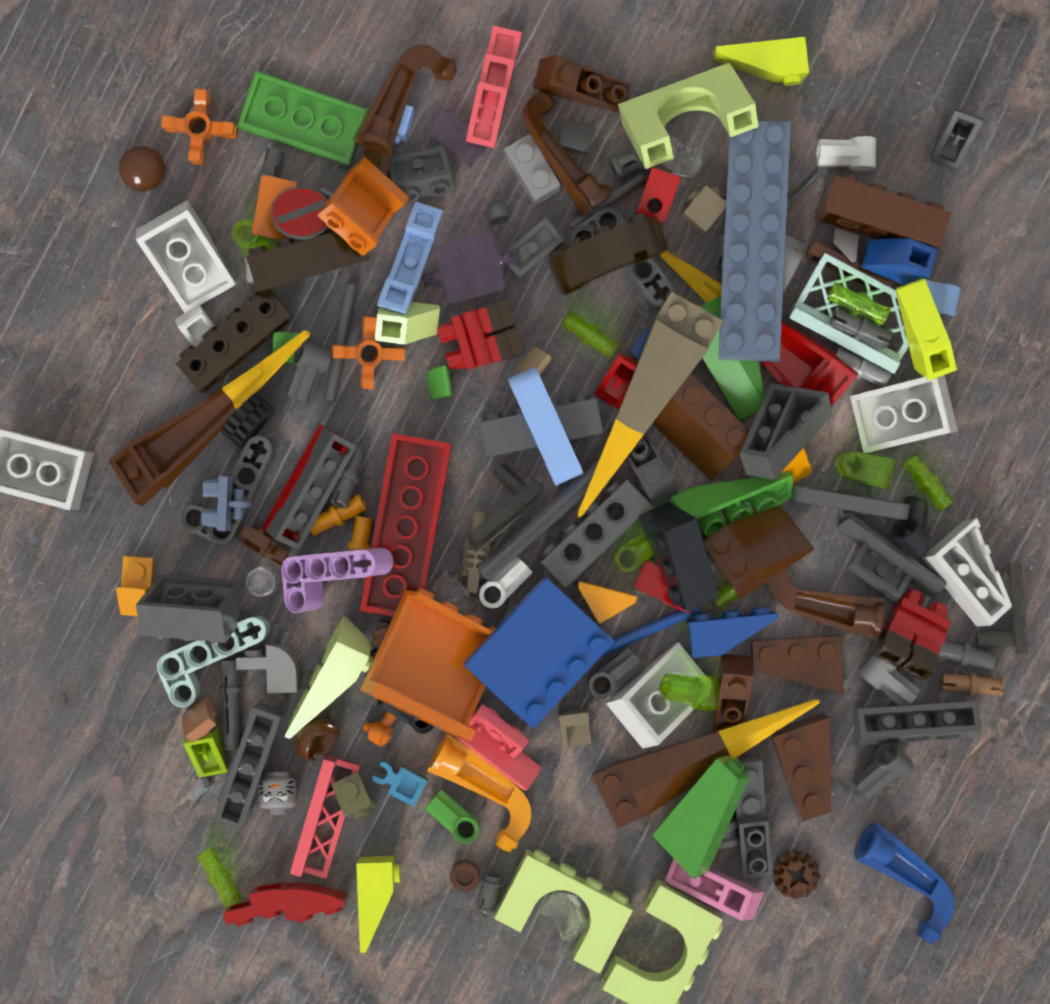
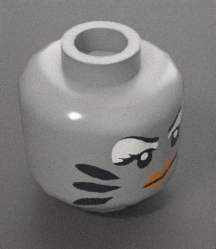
[259,772,297,815]

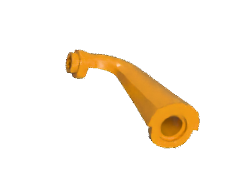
[428,733,531,852]

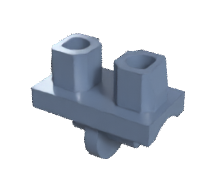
[201,476,252,531]

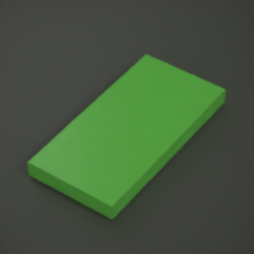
[237,71,368,167]

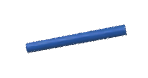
[601,607,701,657]

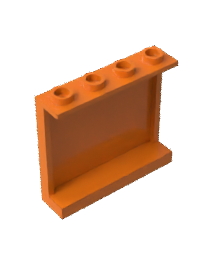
[360,588,496,742]

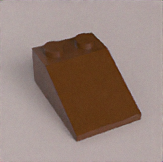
[703,505,814,600]

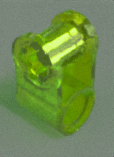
[835,452,897,490]

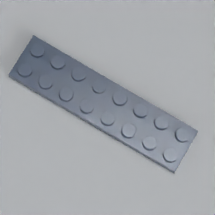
[718,121,791,362]

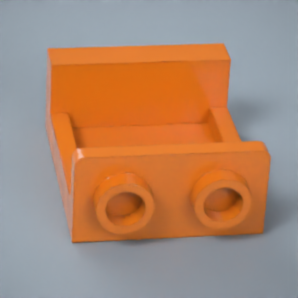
[317,157,410,256]

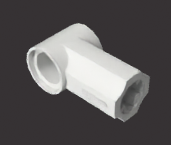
[816,136,876,171]
[478,557,533,608]

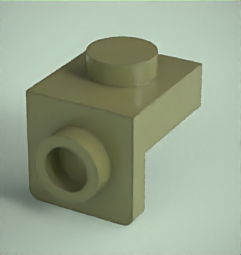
[331,772,377,821]

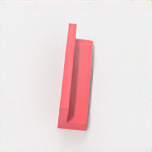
[290,755,360,879]

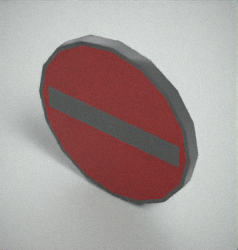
[271,187,328,240]

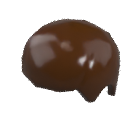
[119,146,166,192]
[295,717,340,762]

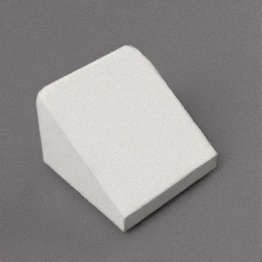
[175,305,215,347]

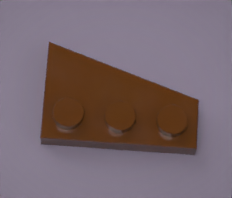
[751,635,844,695]

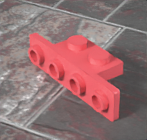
[454,704,541,791]

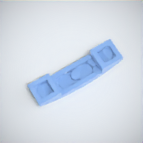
[377,201,443,315]

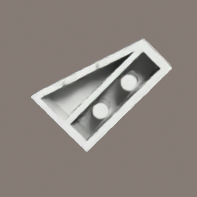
[921,518,1012,626]

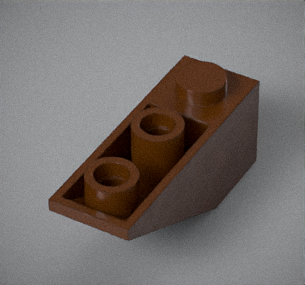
[533,55,632,113]
[712,654,753,733]

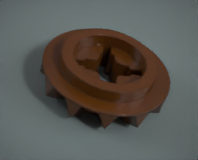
[773,851,821,900]

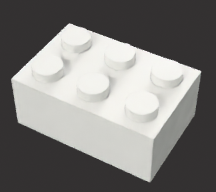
[0,429,94,510]

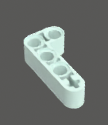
[157,615,270,708]

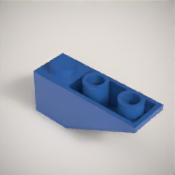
[686,607,779,658]

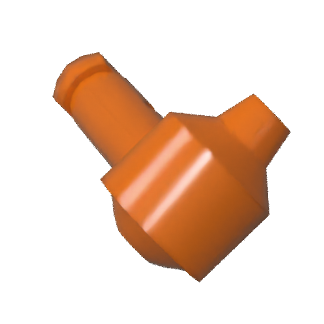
[363,711,396,747]

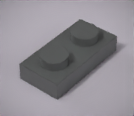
[500,217,565,279]

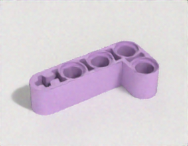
[281,547,393,613]

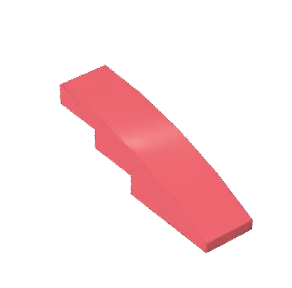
[466,25,522,148]

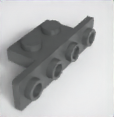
[837,515,946,602]

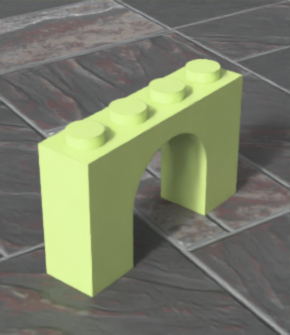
[618,62,759,169]
[494,849,633,974]
[601,878,723,1004]

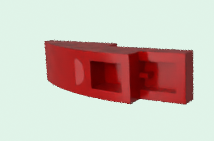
[223,882,347,926]

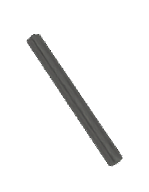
[478,460,599,581]

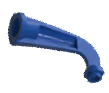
[854,822,954,944]

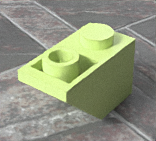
[375,302,440,344]

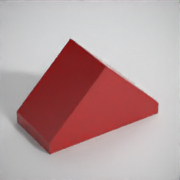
[594,353,637,410]

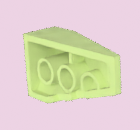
[285,616,374,739]

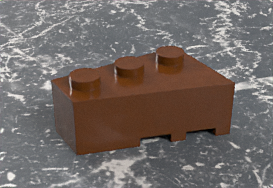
[769,713,831,822]

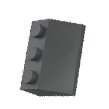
[136,574,244,643]

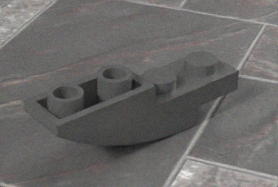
[734,756,773,879]

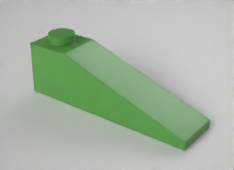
[700,296,765,420]
[670,472,793,540]

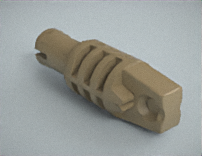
[461,510,491,594]

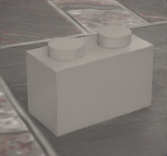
[504,134,561,206]

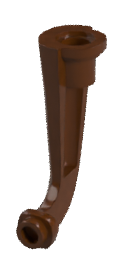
[353,44,457,155]
[524,90,612,216]
[768,566,884,640]

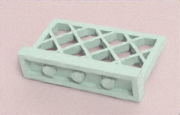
[788,252,909,374]

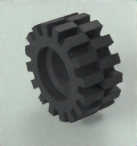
[221,393,275,449]

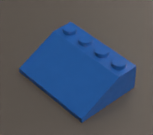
[463,576,615,729]

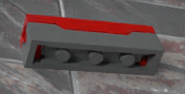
[262,424,357,550]

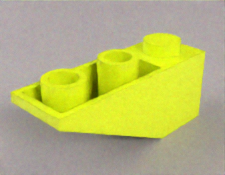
[895,278,957,381]

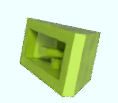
[183,727,228,778]

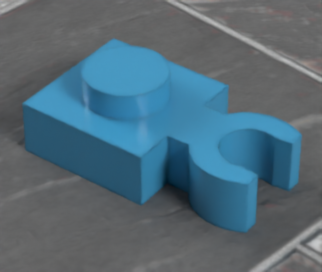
[372,760,428,807]

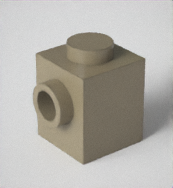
[680,185,726,236]

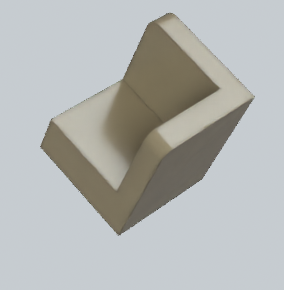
[558,708,591,751]

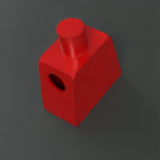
[635,167,681,223]

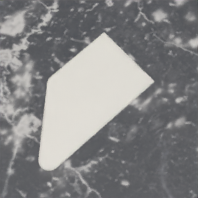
[833,228,859,262]

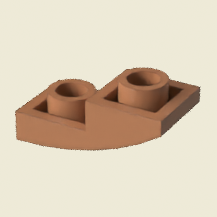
[182,695,217,743]

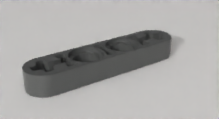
[792,485,910,519]

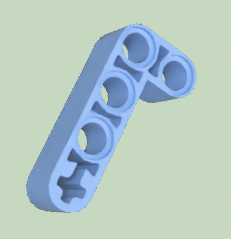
[508,366,583,486]

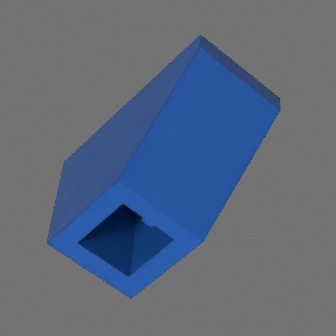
[861,238,938,285]

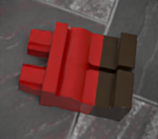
[437,298,525,371]
[872,589,951,681]

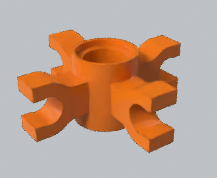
[161,89,237,166]
[332,316,405,390]

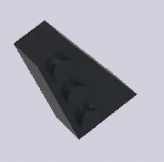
[638,502,718,612]

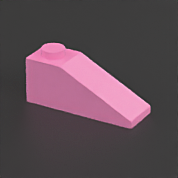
[664,859,764,921]

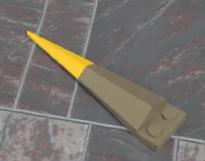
[578,290,724,517]

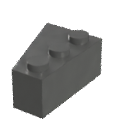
[740,383,832,480]

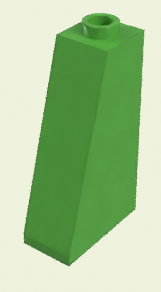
[652,756,750,879]

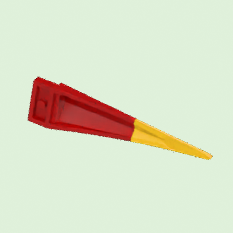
[659,251,858,407]

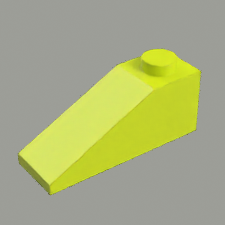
[713,37,809,86]
[356,856,400,953]

